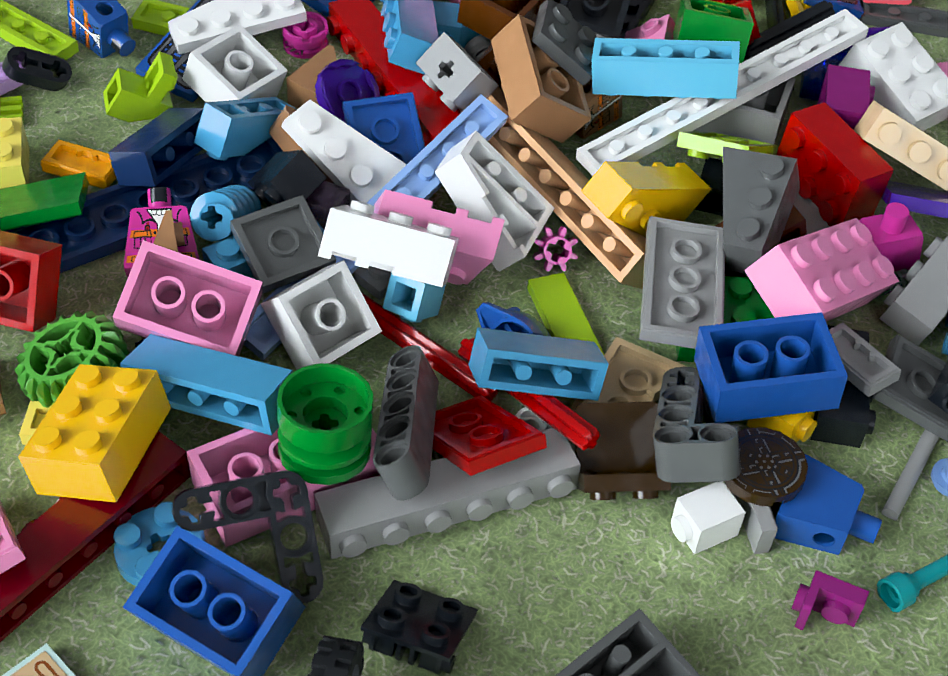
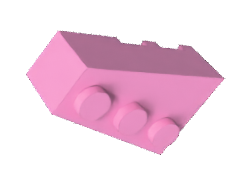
[374,189,505,285]

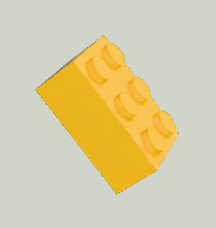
[18,364,171,503]

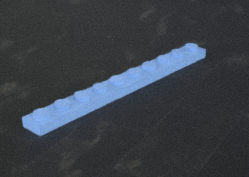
[244,94,508,361]

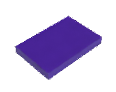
[881,181,948,218]

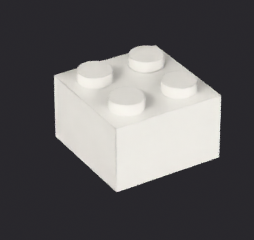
[182,24,288,102]
[260,260,382,370]

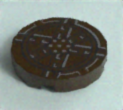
[724,427,808,506]

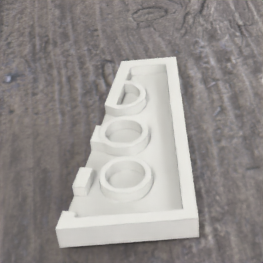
[168,0,307,55]
[281,100,407,203]

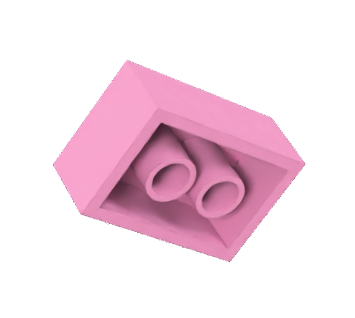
[113,240,263,356]

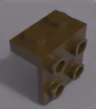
[575,401,671,500]

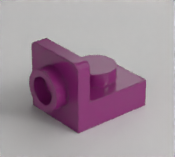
[791,570,869,631]

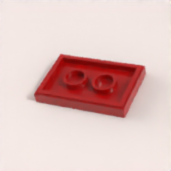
[432,395,547,476]

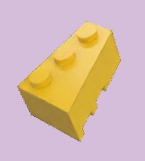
[581,161,712,236]

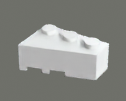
[434,131,554,272]
[318,200,459,287]

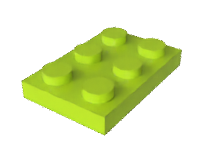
[677,132,779,163]

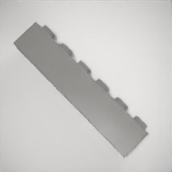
[314,428,581,559]

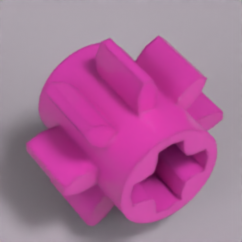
[532,226,579,272]

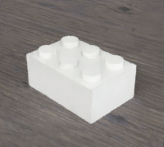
[839,22,948,131]

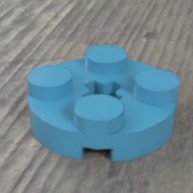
[114,502,206,586]

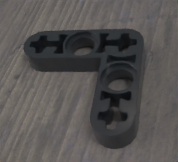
[172,470,323,603]

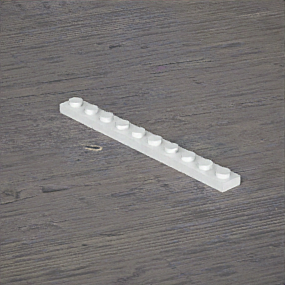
[576,9,869,176]

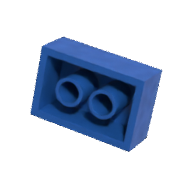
[694,312,848,423]
[123,526,306,676]

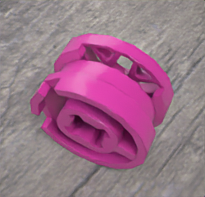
[282,11,329,59]

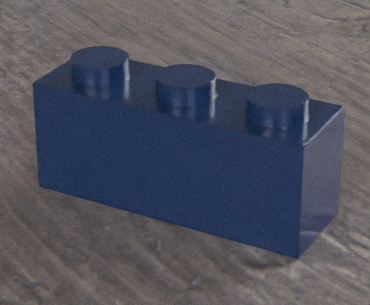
[108,108,203,187]

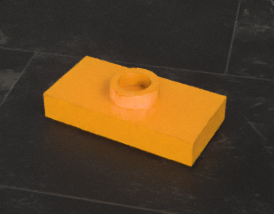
[40,140,116,189]

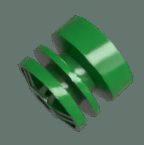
[277,363,374,485]

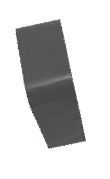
[653,366,741,483]

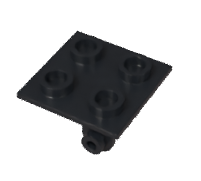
[360,580,478,675]

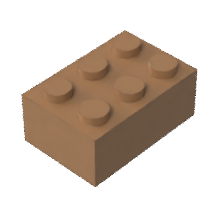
[491,14,592,143]

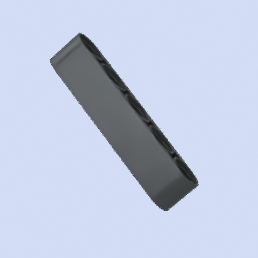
[373,345,439,501]

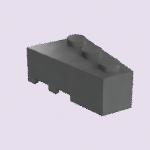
[723,147,800,275]
[555,608,700,676]

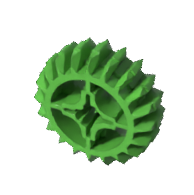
[14,310,129,408]

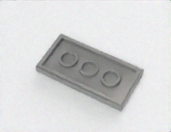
[639,216,725,349]

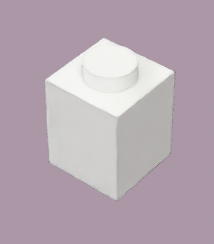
[671,481,746,554]

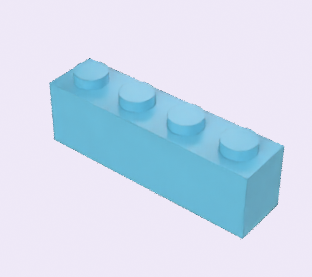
[592,38,740,99]

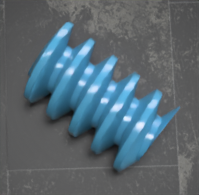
[190,184,262,242]

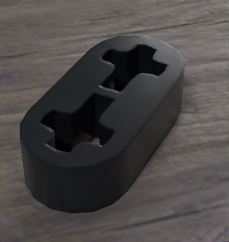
[2,46,72,91]

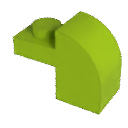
[103,51,178,122]

